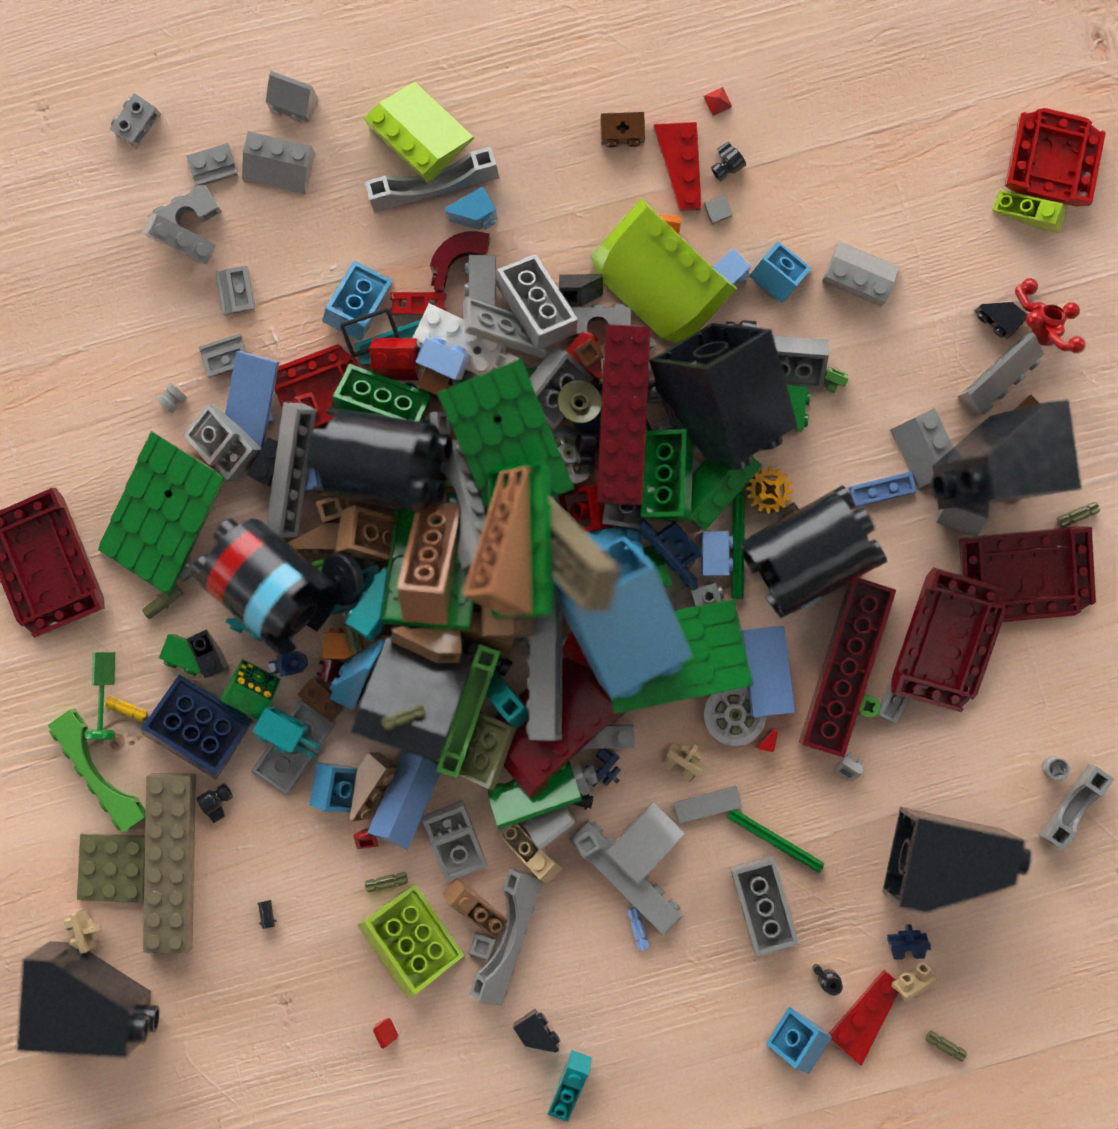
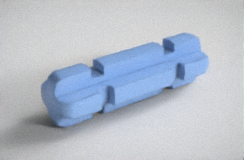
[627,907,649,950]

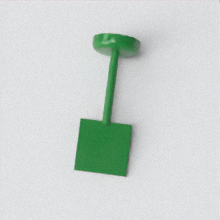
[84,652,116,740]

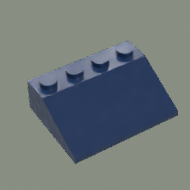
[141,674,253,780]

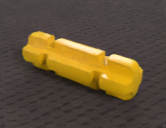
[105,696,148,723]

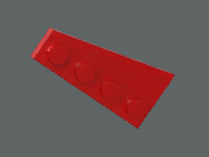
[653,122,701,211]
[828,970,899,1066]

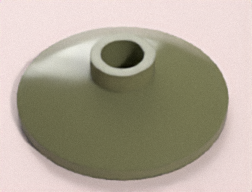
[558,380,602,423]

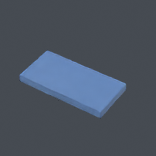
[225,351,279,447]
[742,626,795,717]

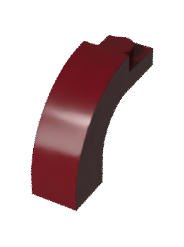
[430,231,491,292]

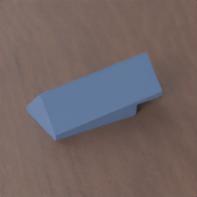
[367,751,440,850]

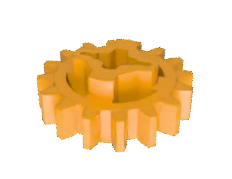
[745,466,794,514]

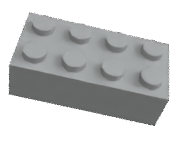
[496,254,578,350]
[730,855,799,956]

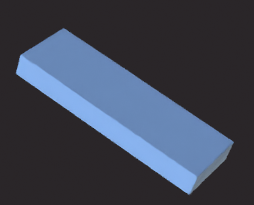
[848,471,917,507]

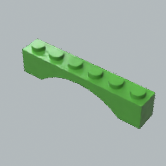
[436,643,501,778]
[48,709,146,833]

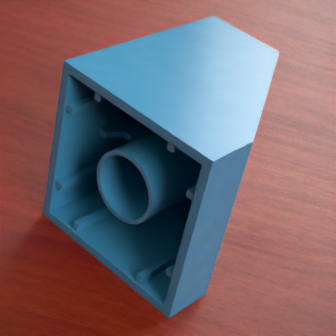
[551,536,692,699]

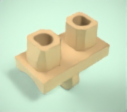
[664,743,705,782]
[64,909,102,954]
[892,962,937,1001]

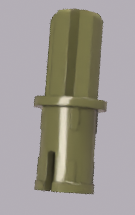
[142,584,184,619]

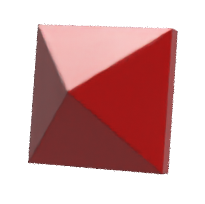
[703,87,732,116]
[353,828,379,849]

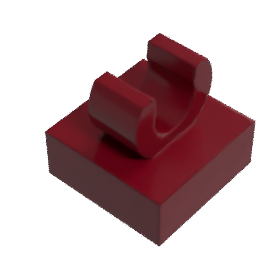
[316,659,344,683]

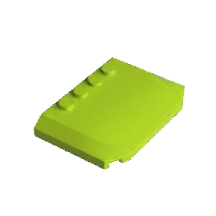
[591,198,737,343]

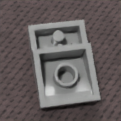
[183,404,261,481]
[422,800,487,882]
[605,802,685,885]

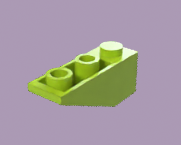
[993,190,1067,233]

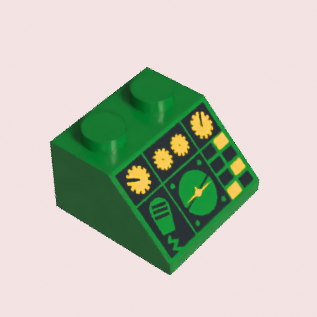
[220,658,281,720]

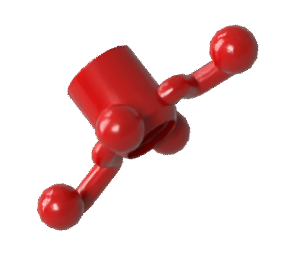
[1015,278,1086,354]

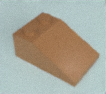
[336,505,395,563]

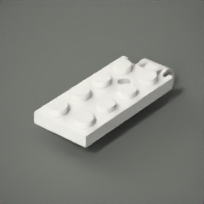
[413,303,519,376]

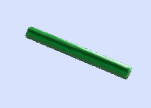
[731,492,745,600]
[727,809,824,873]

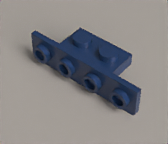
[640,518,702,590]

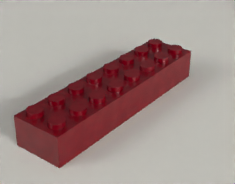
[596,324,651,506]
[799,578,896,758]

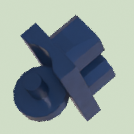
[268,651,308,677]
[583,748,621,787]
[887,924,931,960]

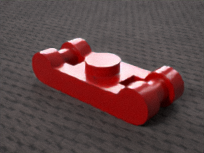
[390,292,446,316]

